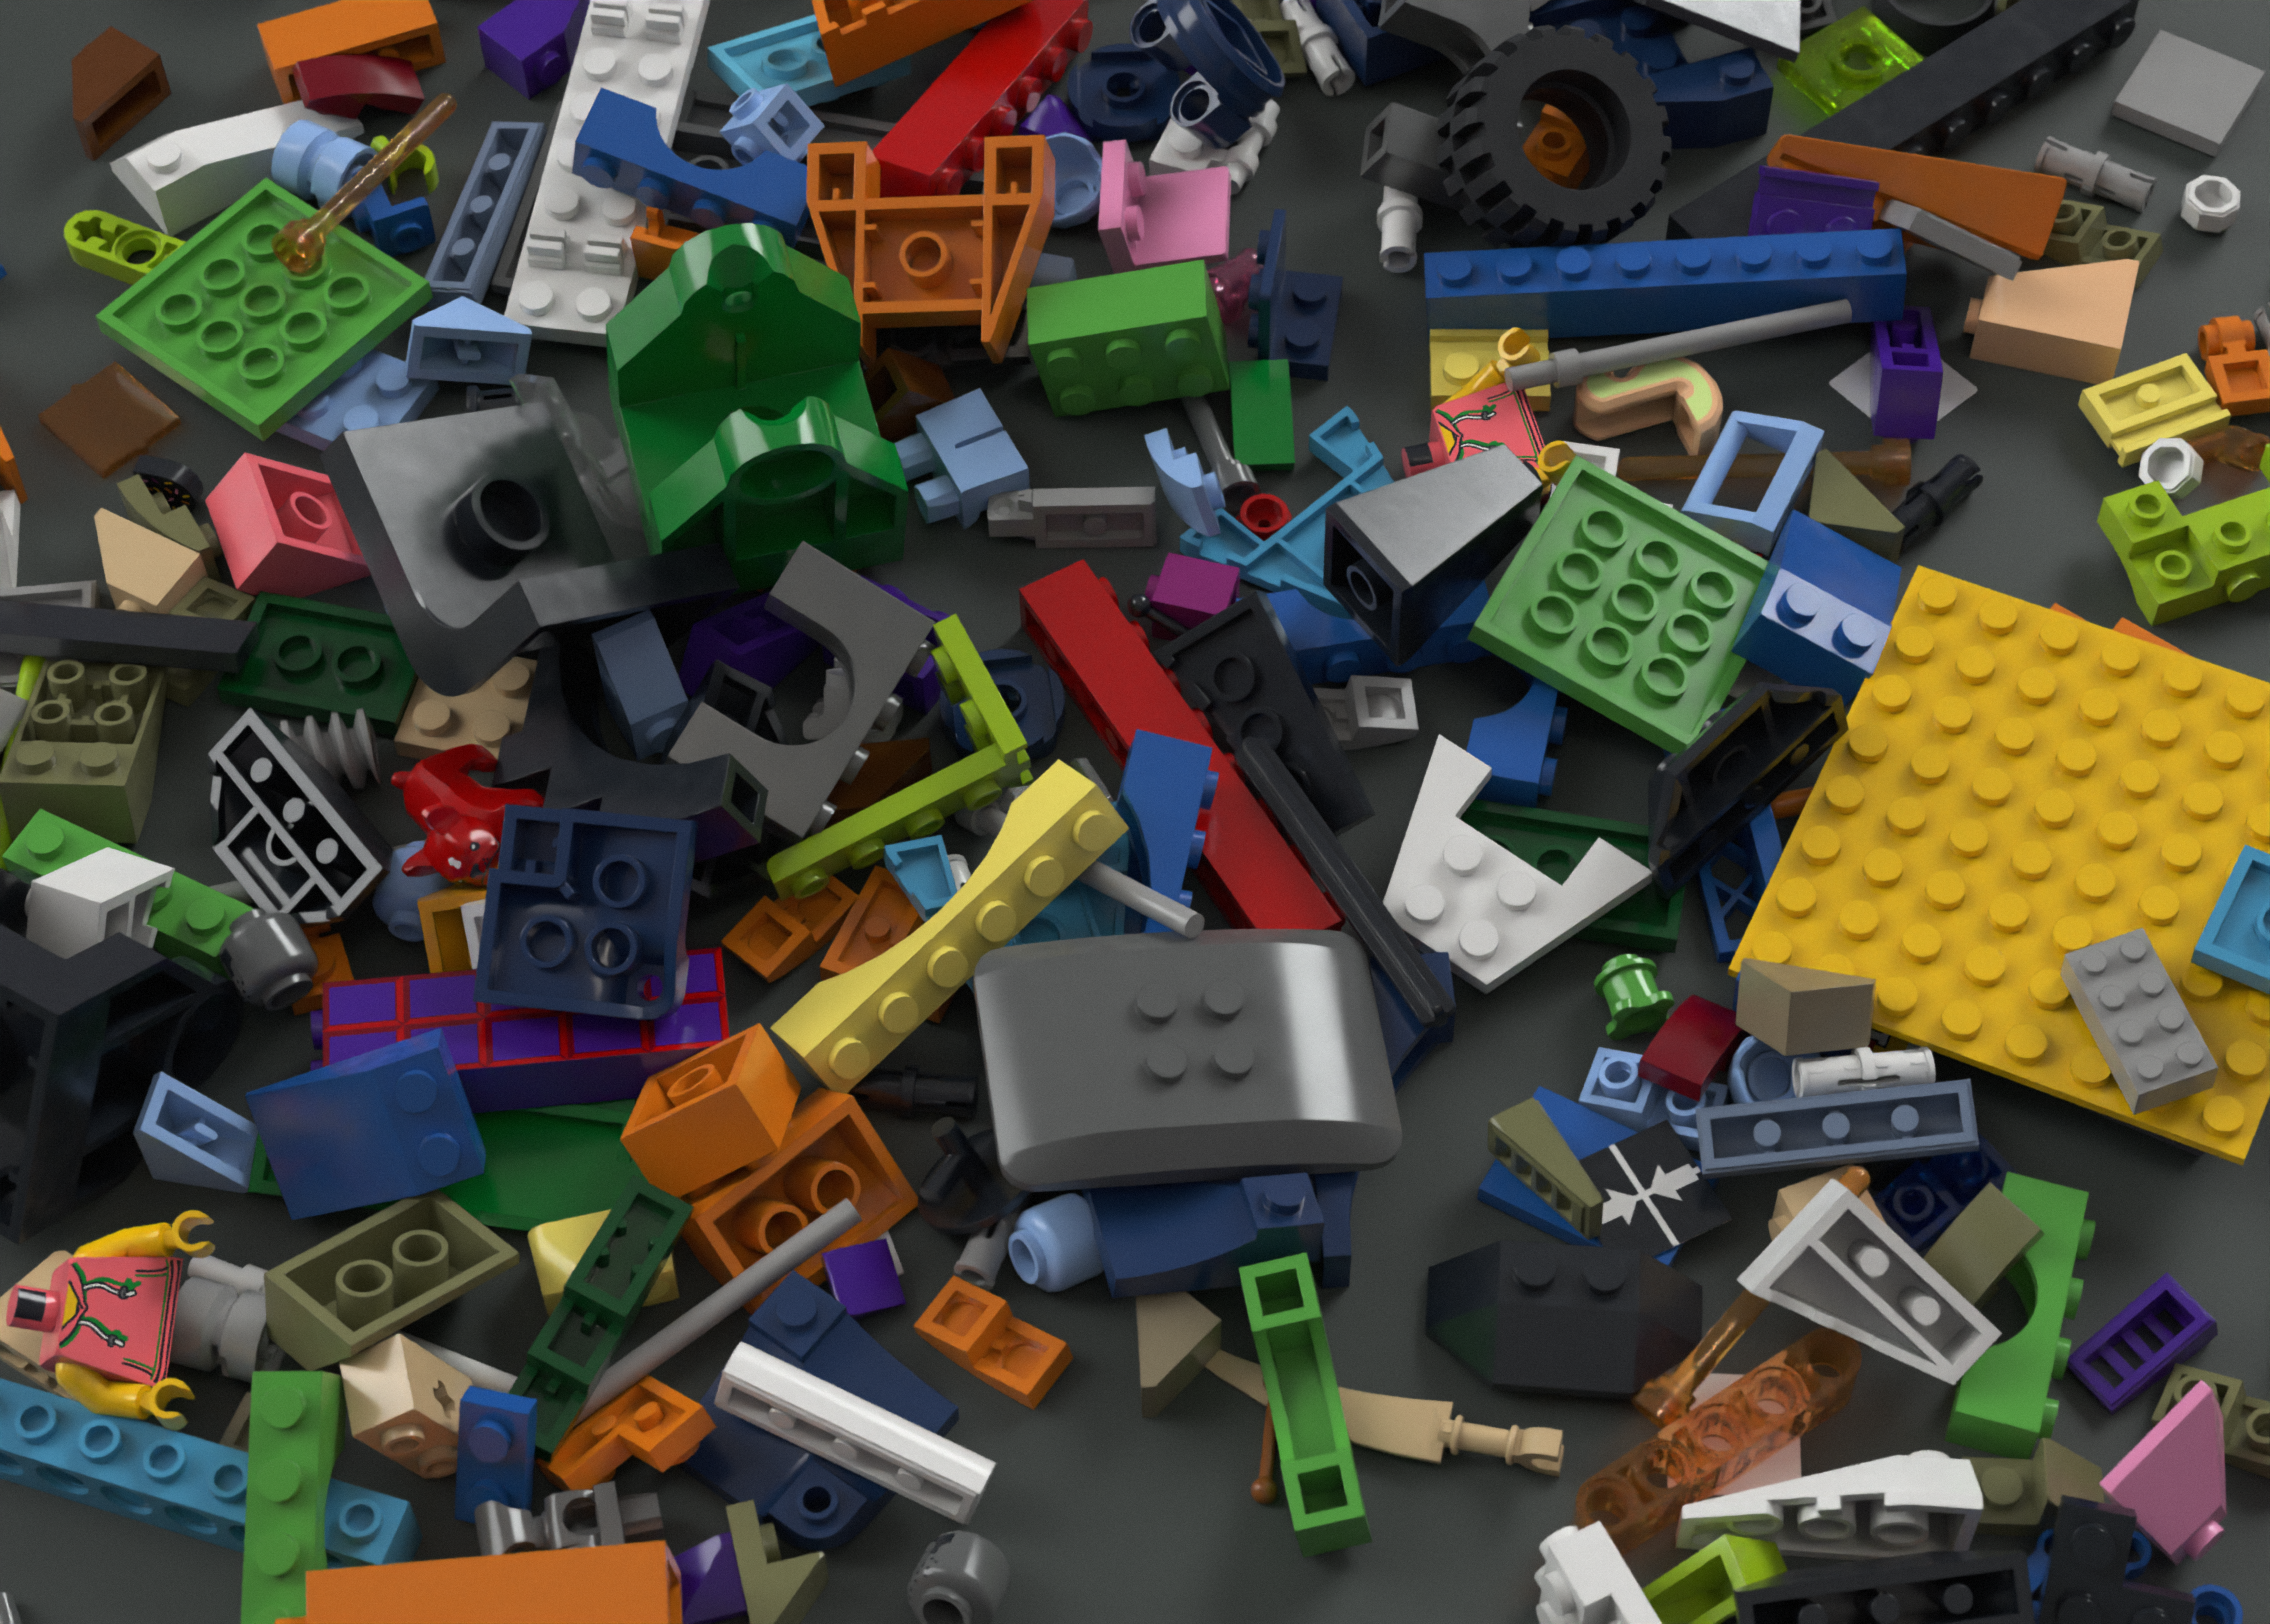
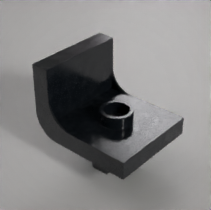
[319,401,740,697]

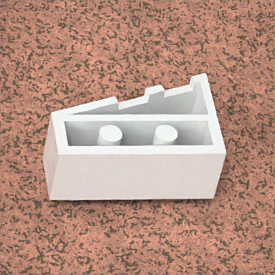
[1737,1178,2002,1385]

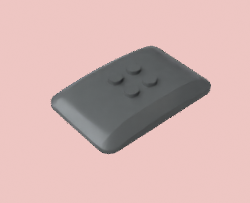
[973,929,1402,1192]

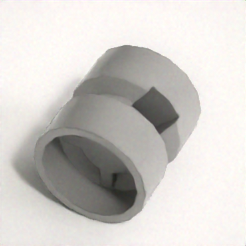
[169,1276,286,1383]

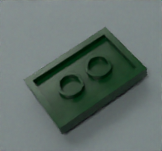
[217,591,419,736]

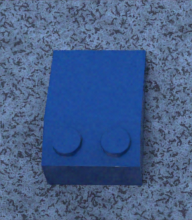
[1731,509,1902,707]
[245,1028,486,1220]

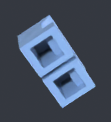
[894,388,1030,529]

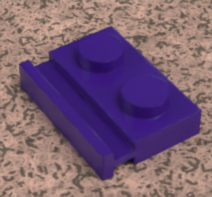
[1747,165,1880,236]

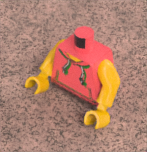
[1401,328,1576,505]
[6,1210,215,1431]

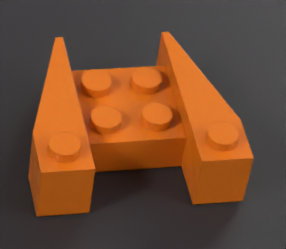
[806,135,1055,367]

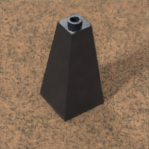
[1323,444,1543,667]

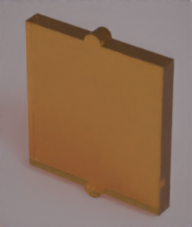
[38,361,181,479]

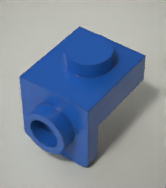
[348,167,436,257]

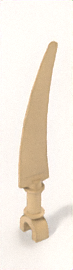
[1205,1350,1564,1477]

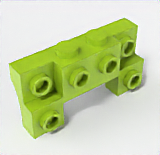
[2097,443,2270,626]

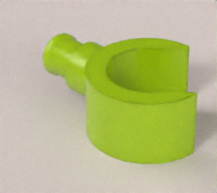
[371,135,439,194]

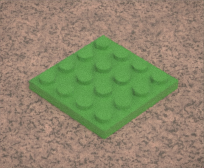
[95,178,433,441]
[1467,455,1769,754]

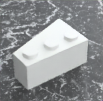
[25,847,175,960]

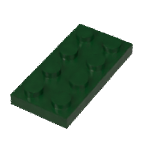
[1459,799,1686,953]

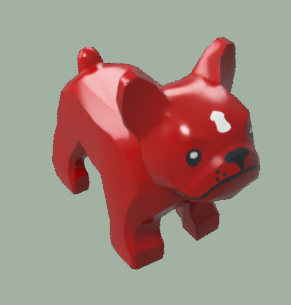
[391,743,545,887]

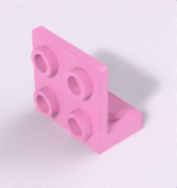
[1098,139,1231,274]

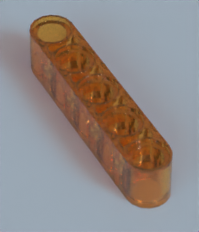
[1571,1328,1862,1557]

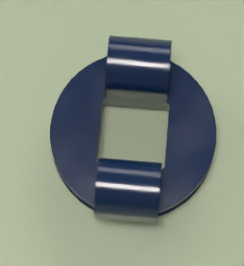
[1129,0,1285,149]

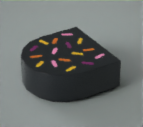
[133,455,203,513]

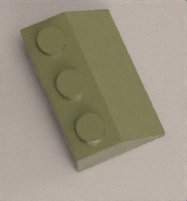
[264,1189,519,1371]

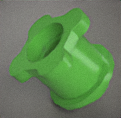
[1594,954,1675,1040]

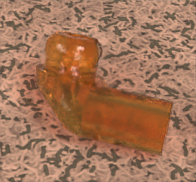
[2185,425,2270,472]

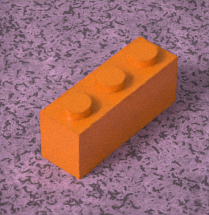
[257,0,446,104]

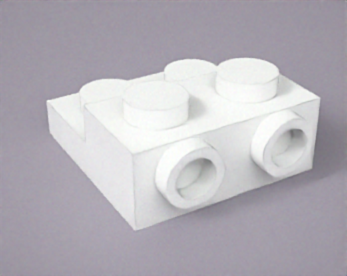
[1534,1521,1662,1624]

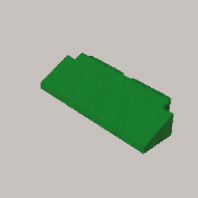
[247,1085,649,1232]

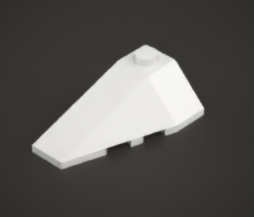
[110,100,365,237]
[1676,1450,1983,1561]

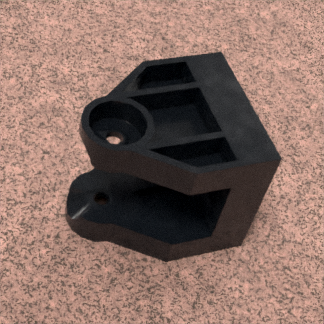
[0,868,244,1245]

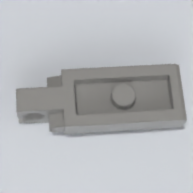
[987,487,1157,549]

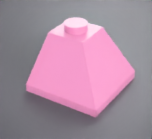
[2099,1380,2226,1566]

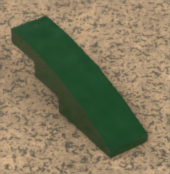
[508,1175,694,1464]

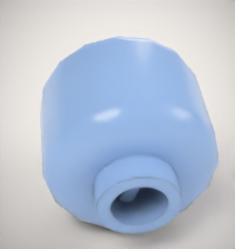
[372,841,457,942]
[1008,1193,1104,1292]

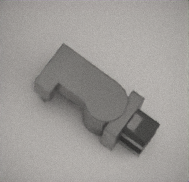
[474,1481,665,1556]

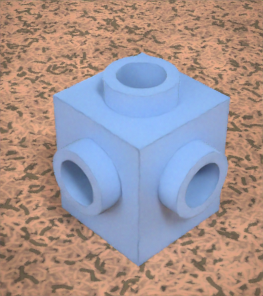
[720,83,825,165]

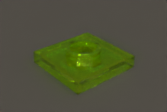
[1777,6,1924,117]

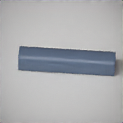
[424,122,547,310]
[1695,1079,1979,1180]

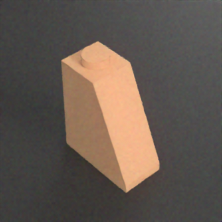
[1963,259,2140,384]

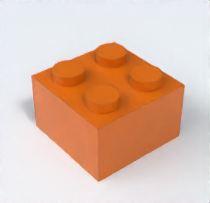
[620,1023,802,1198]

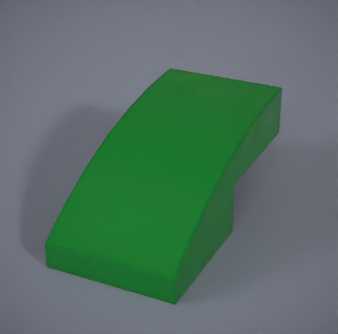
[1228,359,1295,471]

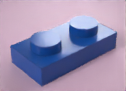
[454,1386,537,1523]

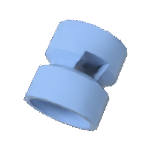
[271,120,381,218]

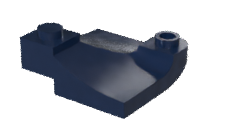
[473,804,699,1022]
[1081,1172,1325,1298]
[677,1270,960,1550]

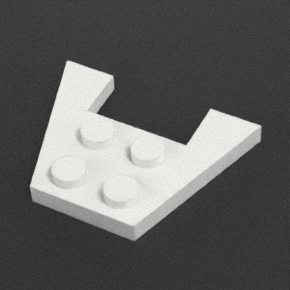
[1383,734,1653,994]

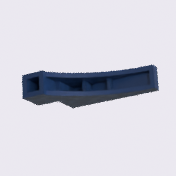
[1308,952,1456,1289]

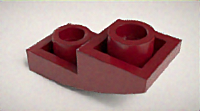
[292,54,425,120]
[1638,994,1748,1102]

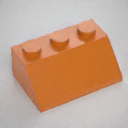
[678,1087,918,1315]

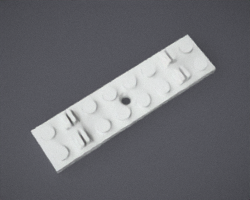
[504,0,710,347]

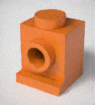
[1522,104,1590,190]

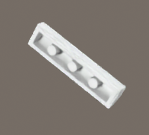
[714,1341,996,1525]

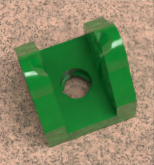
[606,223,909,595]

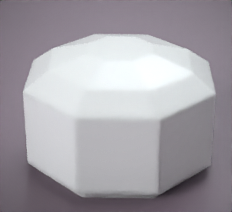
[2181,175,2241,233]
[2139,438,2204,499]

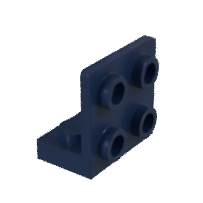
[1248,209,1343,381]

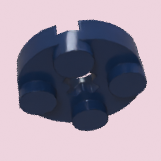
[1067,43,1180,142]
[939,649,1066,760]

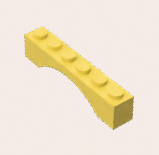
[770,759,1129,1094]

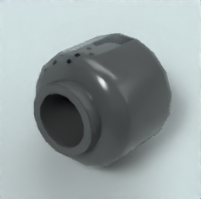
[219,909,318,1011]
[907,1531,1011,1624]

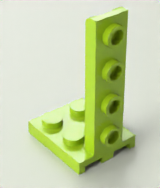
[767,613,1034,901]

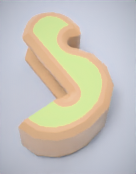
[1573,357,1723,464]

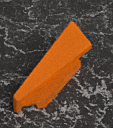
[1767,134,2067,261]

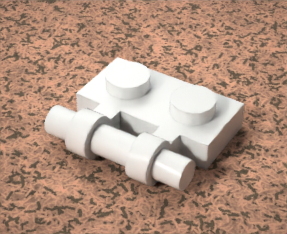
[1149,100,1280,195]

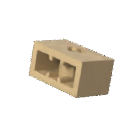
[339,1334,473,1479]

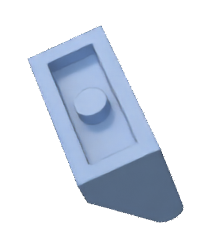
[1680,410,1825,556]

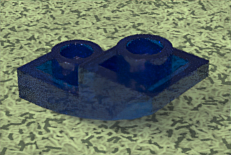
[1872,1131,2018,1253]

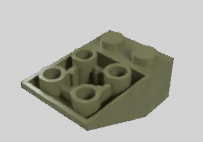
[0,660,169,844]

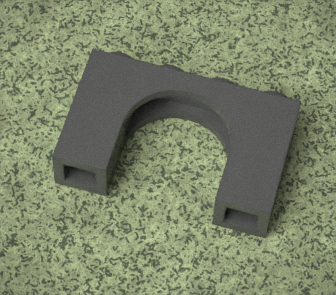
[1360,0,1533,211]
[665,541,935,846]

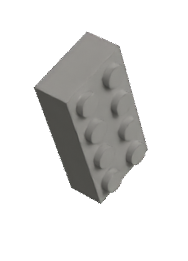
[2060,928,2218,1115]

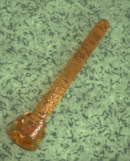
[271,93,457,273]
[1617,438,1911,487]
[1632,1166,1870,1438]

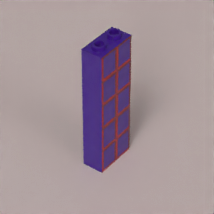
[311,947,730,1113]

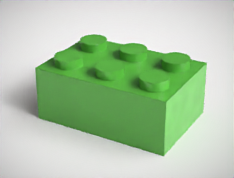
[1027,259,1230,417]

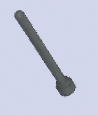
[1180,395,1261,515]

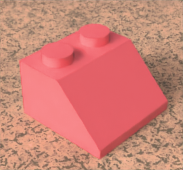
[205,452,371,598]

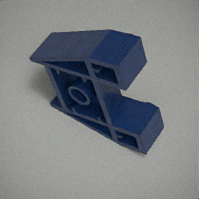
[1529,0,1774,149]

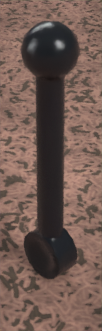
[1127,594,1191,637]

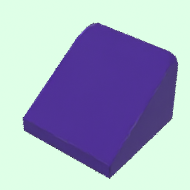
[821,1238,906,1320]

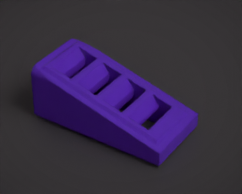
[2066,1272,2218,1415]

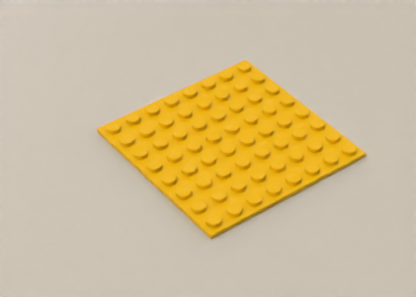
[1728,565,2270,1166]

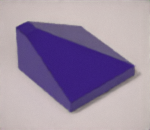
[1018,94,1093,143]
[674,1531,748,1624]

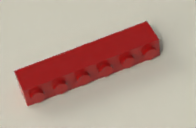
[872,0,1093,198]

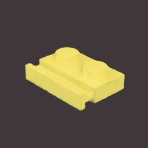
[1429,329,1551,411]
[2078,353,2231,468]

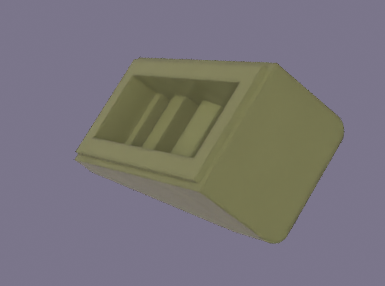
[1488,1097,1603,1241]

